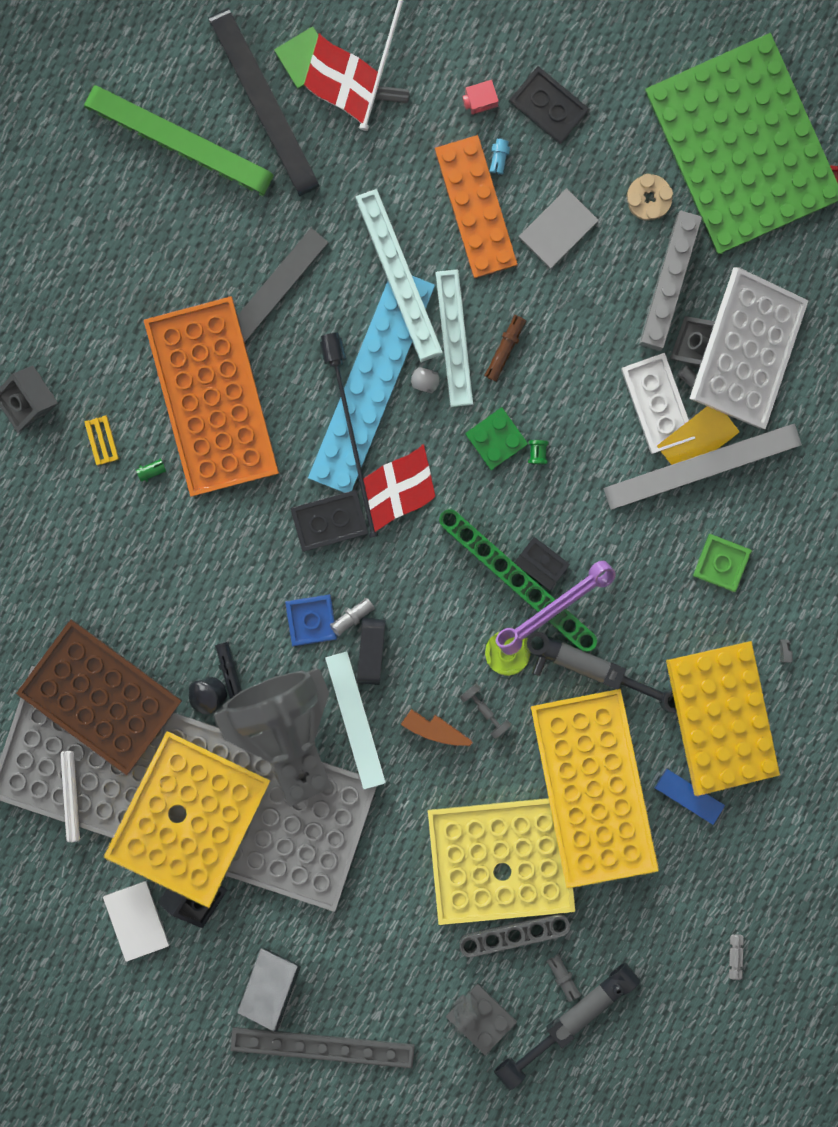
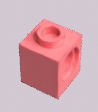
[462,80,499,114]

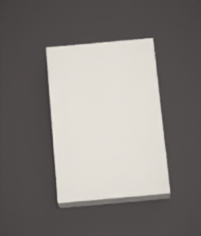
[103,881,170,962]

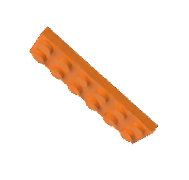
[435,135,518,279]

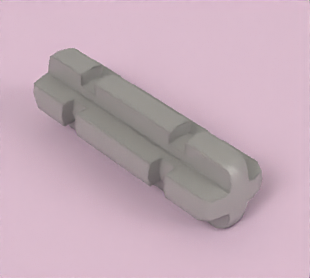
[729,934,744,980]

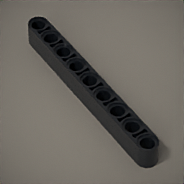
[208,8,320,197]

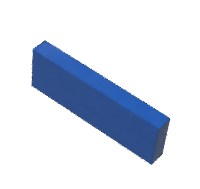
[654,768,725,825]

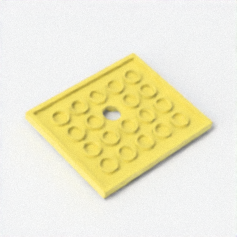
[428,798,575,925]

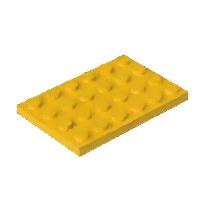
[666,641,780,796]

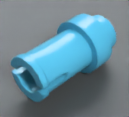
[489,139,510,175]

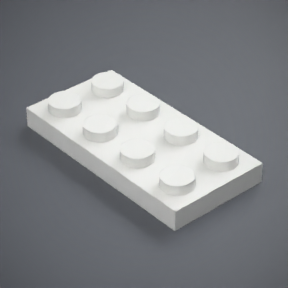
[621,353,695,454]

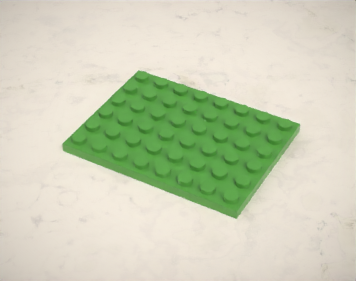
[645,32,838,255]

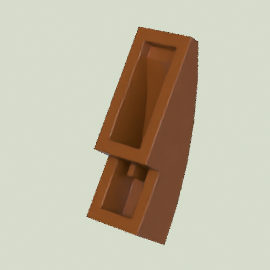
[401,709,473,746]

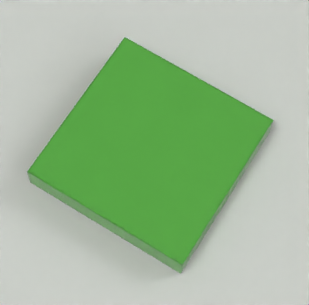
[274,26,318,90]
[693,534,752,592]

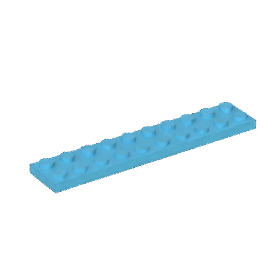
[308,276,435,493]

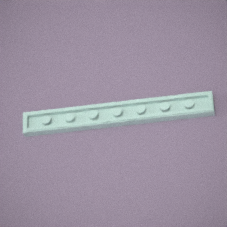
[356,189,443,362]

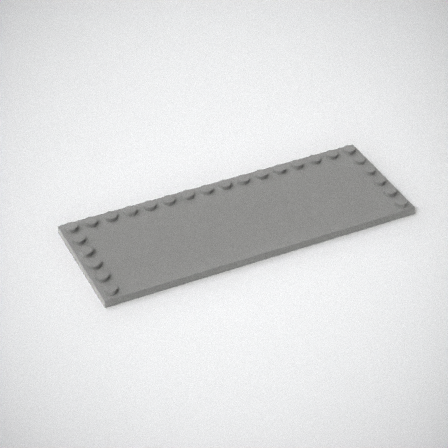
[0,666,377,912]

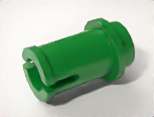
[136,458,166,482]

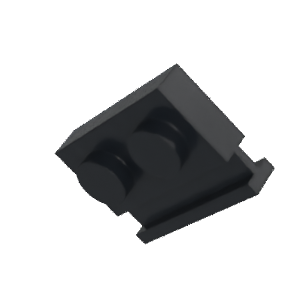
[514,537,570,590]

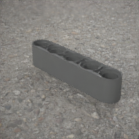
[459,913,570,957]

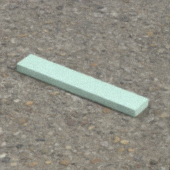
[436,269,473,407]
[325,651,386,790]

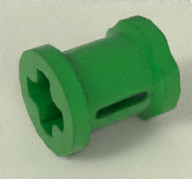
[528,440,549,465]

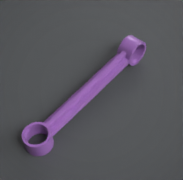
[496,561,616,655]

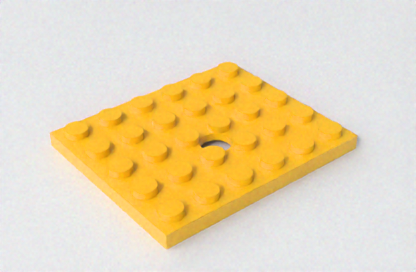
[104,731,270,908]

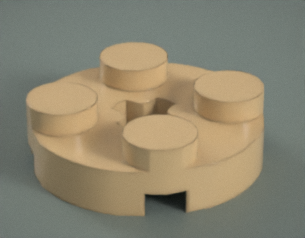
[627,174,673,221]

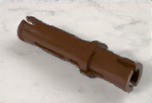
[484,315,527,382]

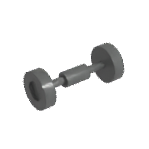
[459,683,512,739]

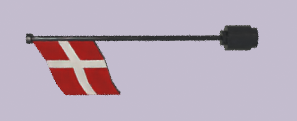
[320,332,435,538]

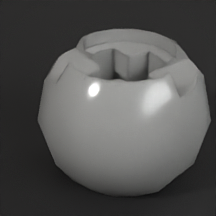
[411,367,440,393]

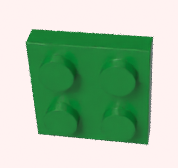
[465,407,528,470]

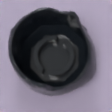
[188,677,227,715]

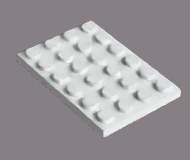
[690,268,808,429]

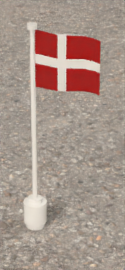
[304,0,404,131]

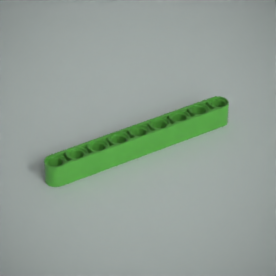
[84,85,274,196]

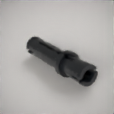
[214,641,242,699]

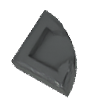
[780,639,793,662]

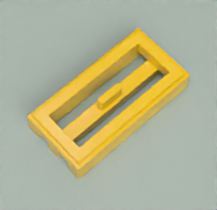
[84,416,119,466]

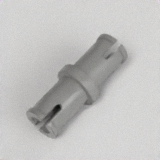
[330,598,375,636]

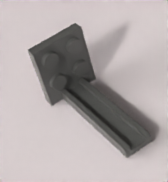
[446,983,517,1055]

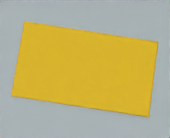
[657,406,740,465]

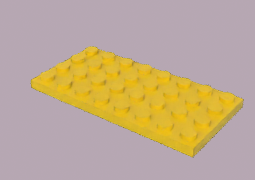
[531,689,658,888]

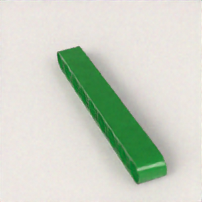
[439,509,597,652]

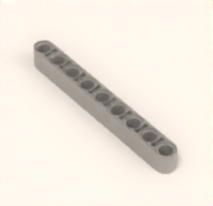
[603,424,802,510]

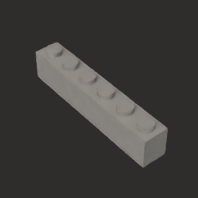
[639,210,702,351]

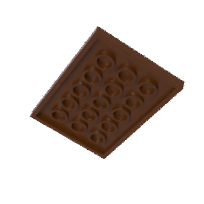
[16,619,182,775]

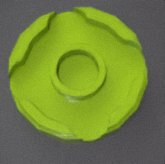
[485,632,530,676]

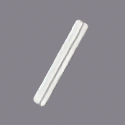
[61,751,80,842]

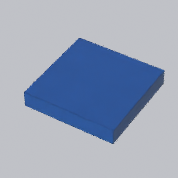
[285,595,337,646]

